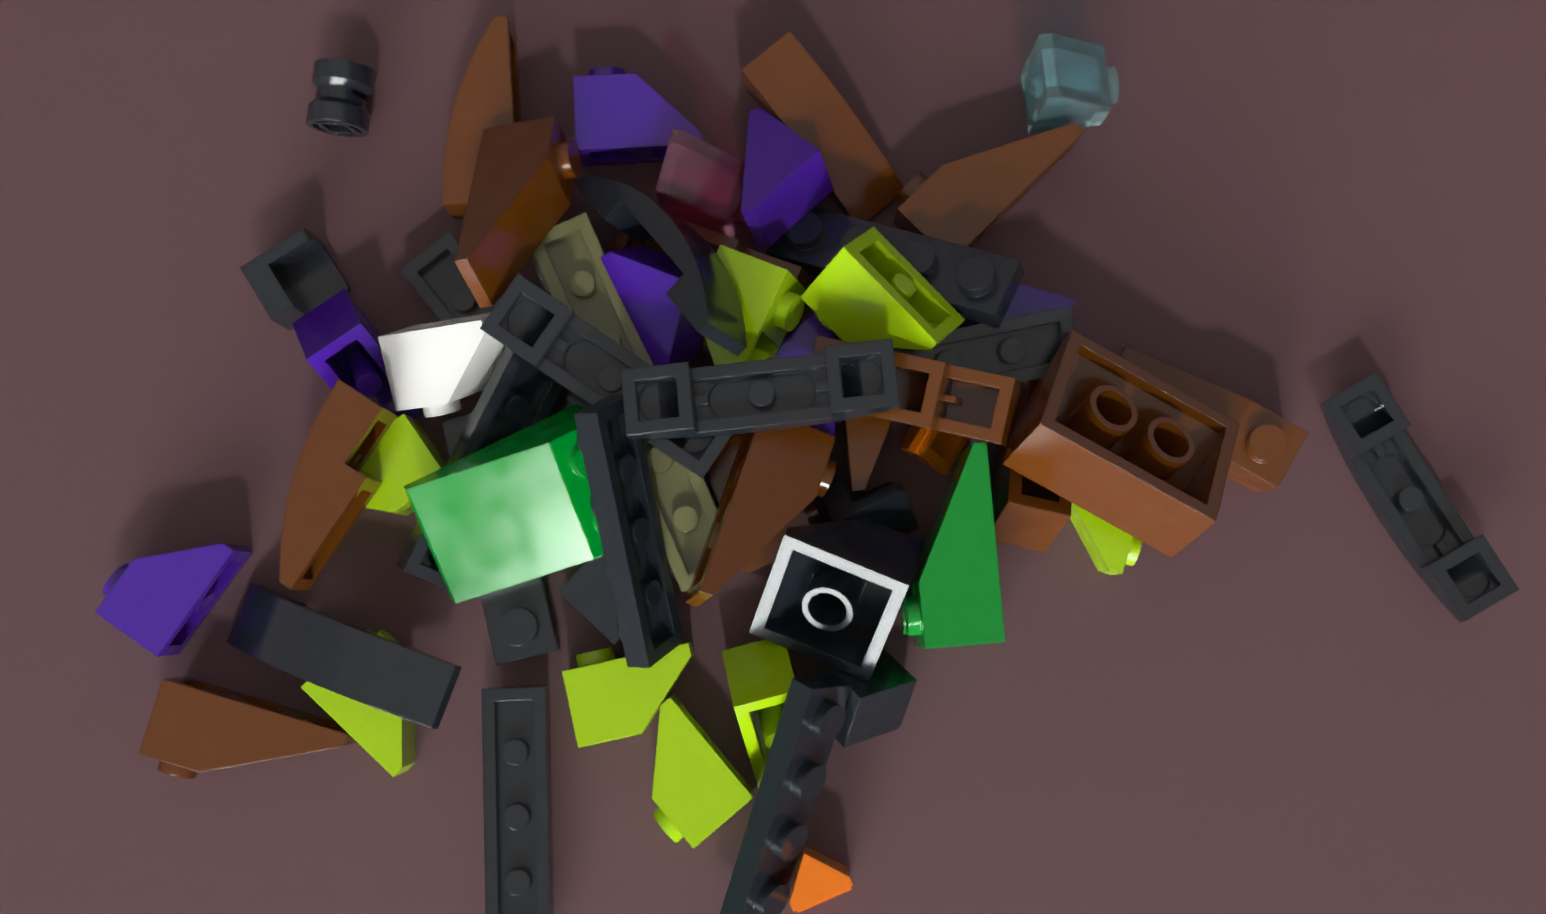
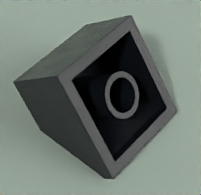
[749,518,925,682]

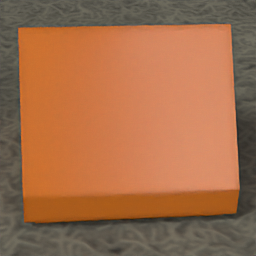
[897,425,969,476]
[789,845,853,913]

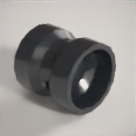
[306,58,377,137]

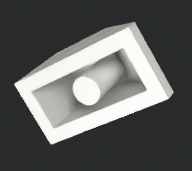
[378,312,505,418]

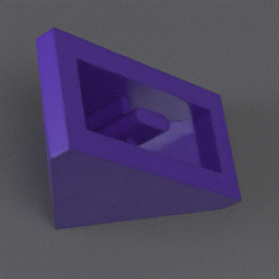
[741,108,834,248]
[600,245,703,366]

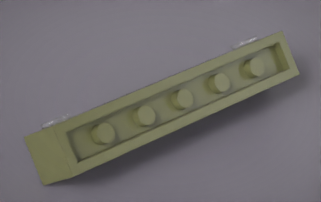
[532,212,717,592]

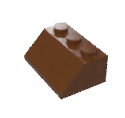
[1002,330,1240,558]

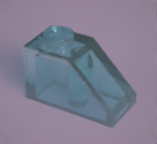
[1020,33,1119,134]

